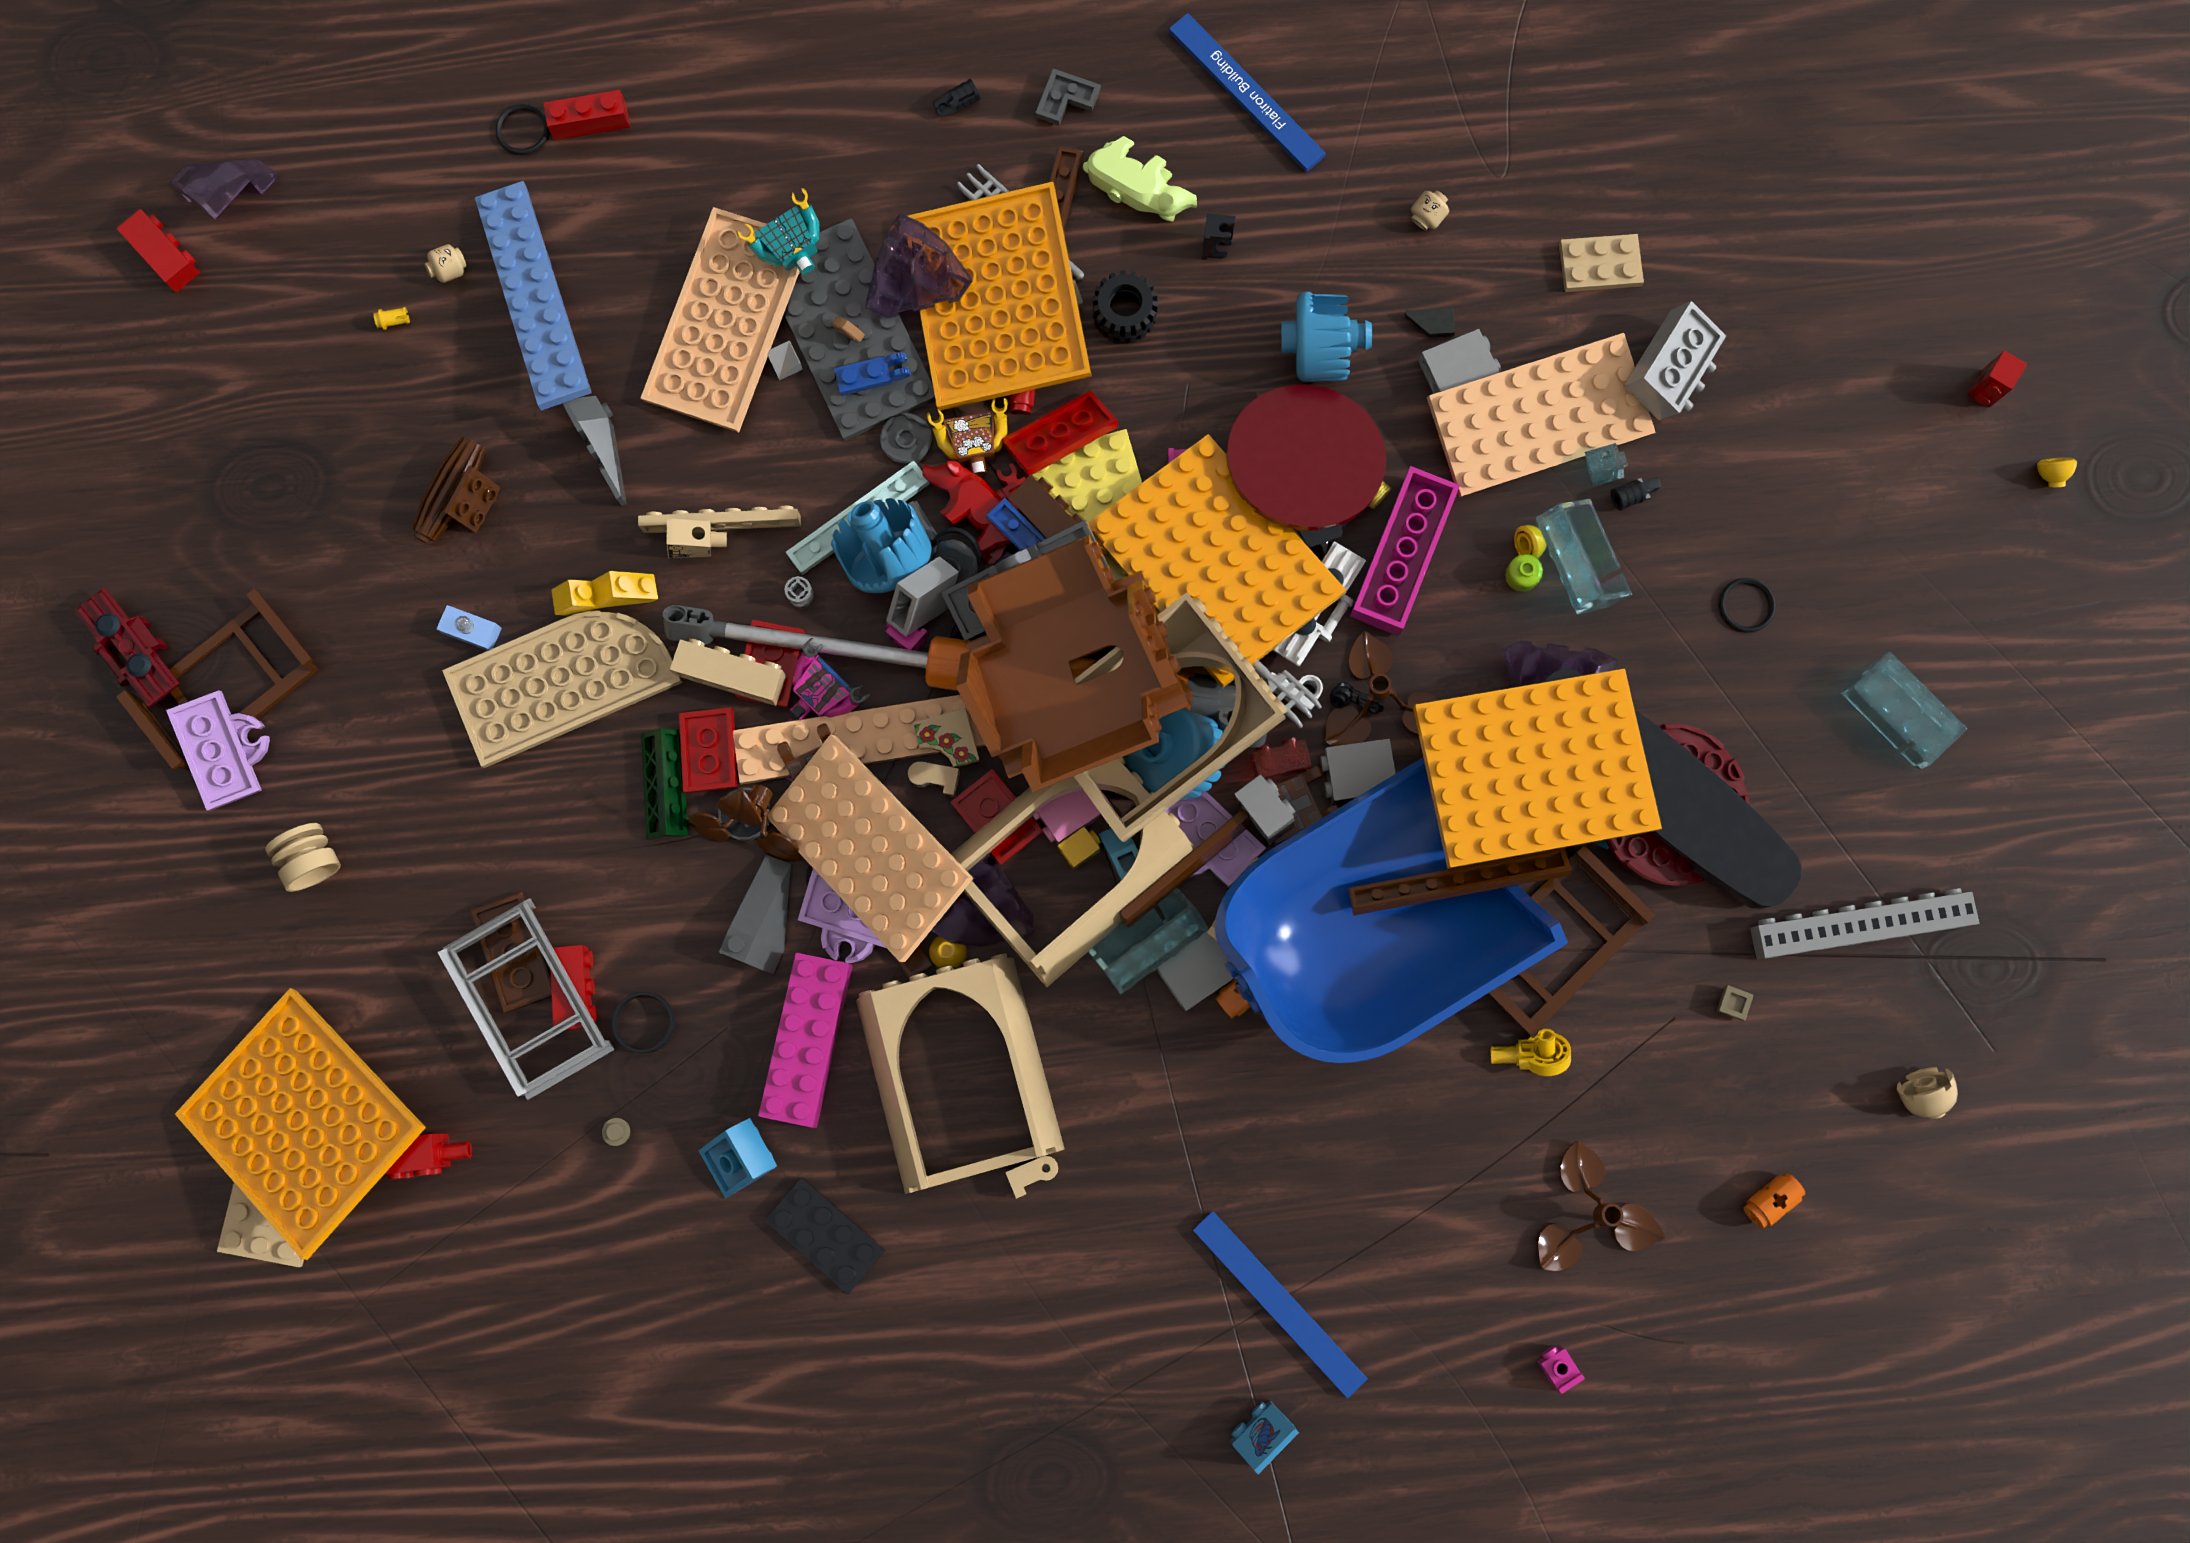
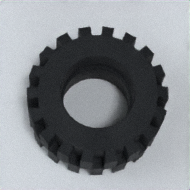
[1093,270,1158,344]

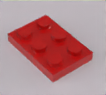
[735,620,806,709]
[679,707,739,794]
[950,769,1043,866]

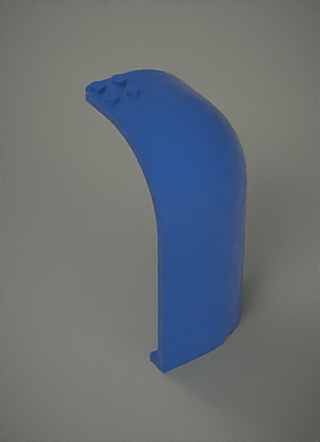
[1215,757,1568,1063]

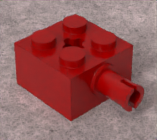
[384,1134,472,1180]

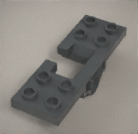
[941,520,1110,641]

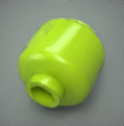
[1505,554,1543,592]

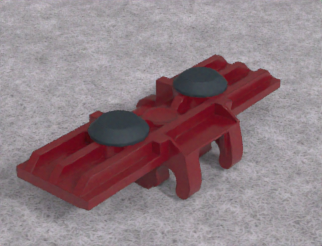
[74,587,180,707]

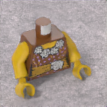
[927,398,1008,477]

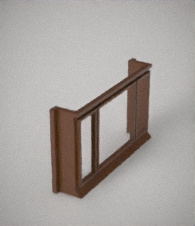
[116,588,319,772]
[1488,845,1656,1038]

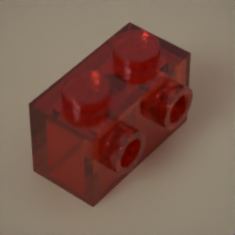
[1250,738,1312,780]

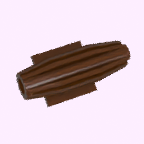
[411,437,501,544]

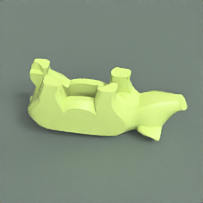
[1083,136,1197,222]

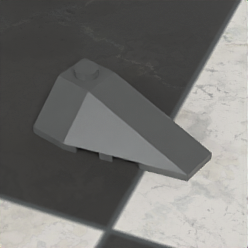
[562,396,627,506]
[719,854,792,975]

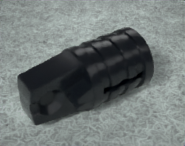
[932,78,981,117]
[1610,477,1662,511]

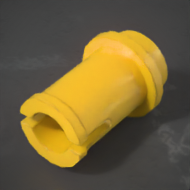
[374,307,410,330]

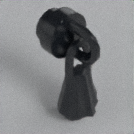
[1330,682,1384,714]

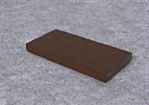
[470,892,552,1013]

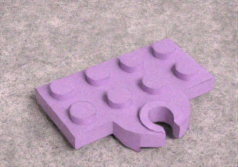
[166,691,270,811]
[1165,791,1266,888]
[798,868,886,963]

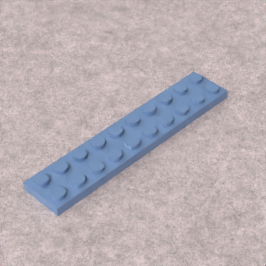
[474,181,592,411]

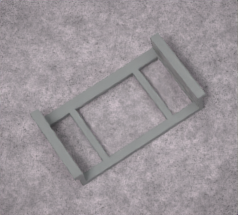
[437,898,615,1100]

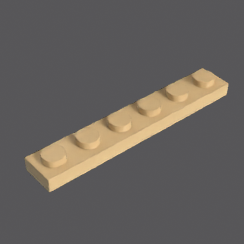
[638,506,801,533]

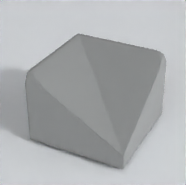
[768,341,803,380]

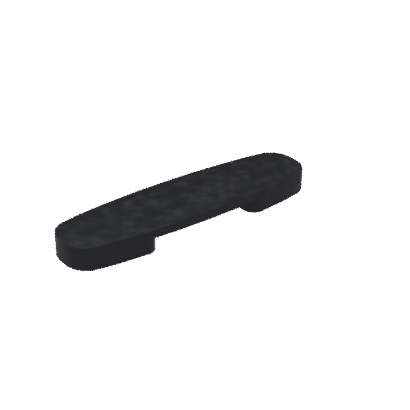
[1540,669,1802,909]

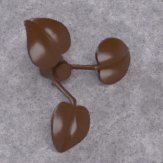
[1325,631,1439,747]
[686,785,804,861]
[1537,1141,1665,1271]

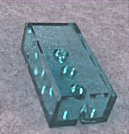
[1535,499,1633,615]
[1841,652,1967,770]
[1088,888,1209,995]

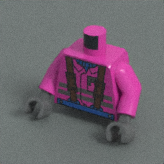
[790,638,870,721]

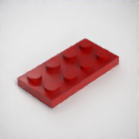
[1002,390,1119,476]

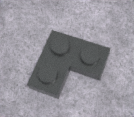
[1035,68,1101,126]

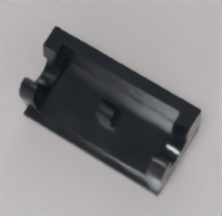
[1202,213,1236,260]

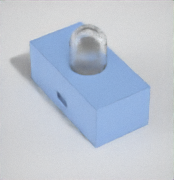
[437,605,502,651]

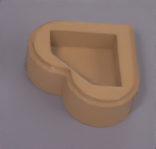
[832,316,865,343]

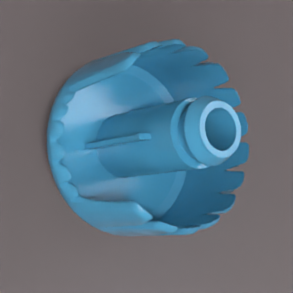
[1281,292,1372,382]
[831,498,932,594]
[1125,708,1224,801]

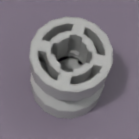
[784,576,814,609]

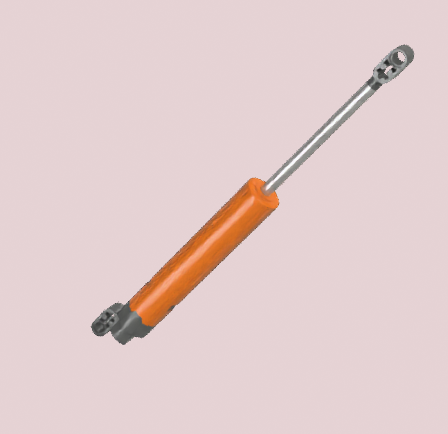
[662,605,1267,747]

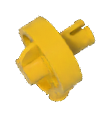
[1491,1029,1571,1076]

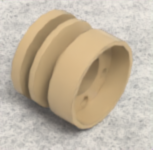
[265,823,341,892]

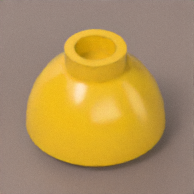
[2037,458,2077,487]
[1514,525,1550,559]
[929,933,967,970]

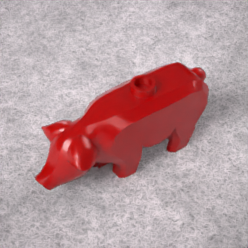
[922,460,1014,565]

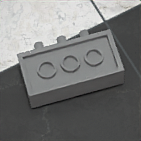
[1624,301,1726,420]

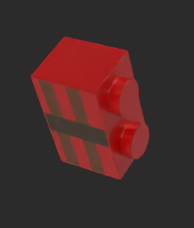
[1968,350,2027,407]

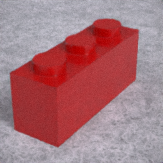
[544,90,630,140]
[116,209,200,292]
[550,945,597,1031]

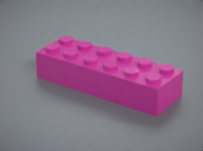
[1350,466,1460,636]
[758,953,853,1128]

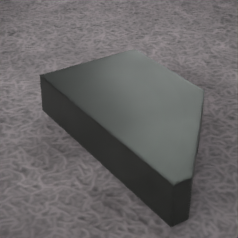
[1404,308,1456,337]

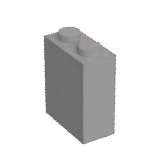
[1418,329,1501,394]
[886,556,959,636]
[1320,739,1396,805]
[1155,928,1233,1012]

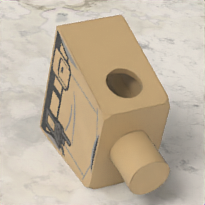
[667,518,727,558]

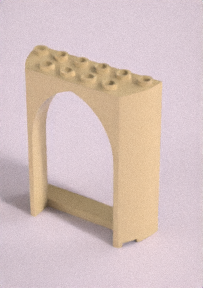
[1074,593,1288,842]
[951,757,1195,987]
[856,953,1065,1194]

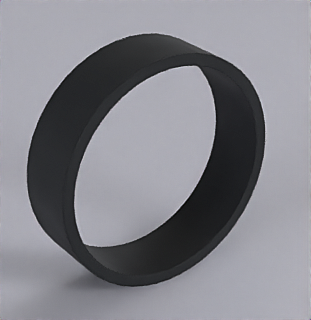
[612,992,676,1053]

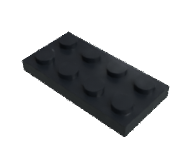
[765,1177,886,1294]

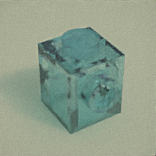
[1585,443,1627,486]

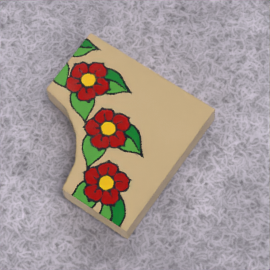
[913,708,979,768]

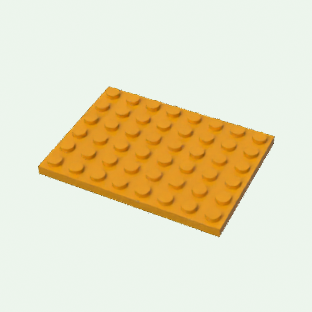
[903,182,1092,410]
[1088,434,1346,689]
[1413,669,1662,869]
[175,988,426,1260]

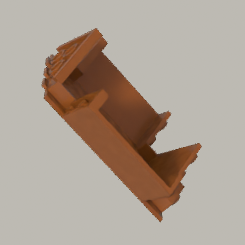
[956,535,1189,792]

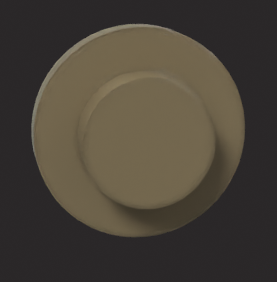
[602,1118,630,1146]

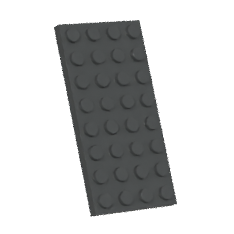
[784,218,936,442]

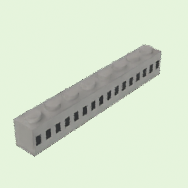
[1750,888,1980,960]

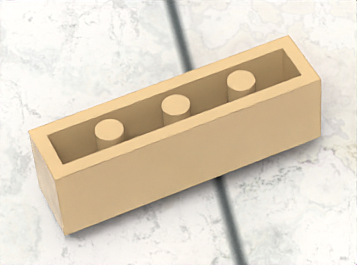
[670,638,786,706]

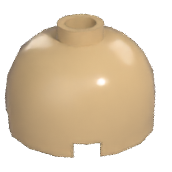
[1897,1067,1958,1119]

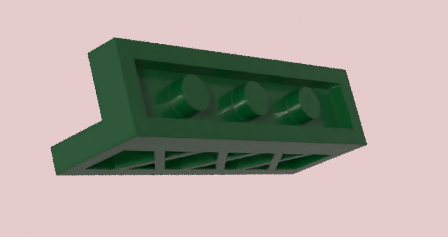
[641,728,688,840]

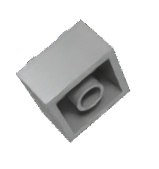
[1235,774,1296,845]

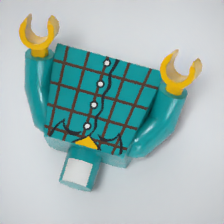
[736,188,819,275]

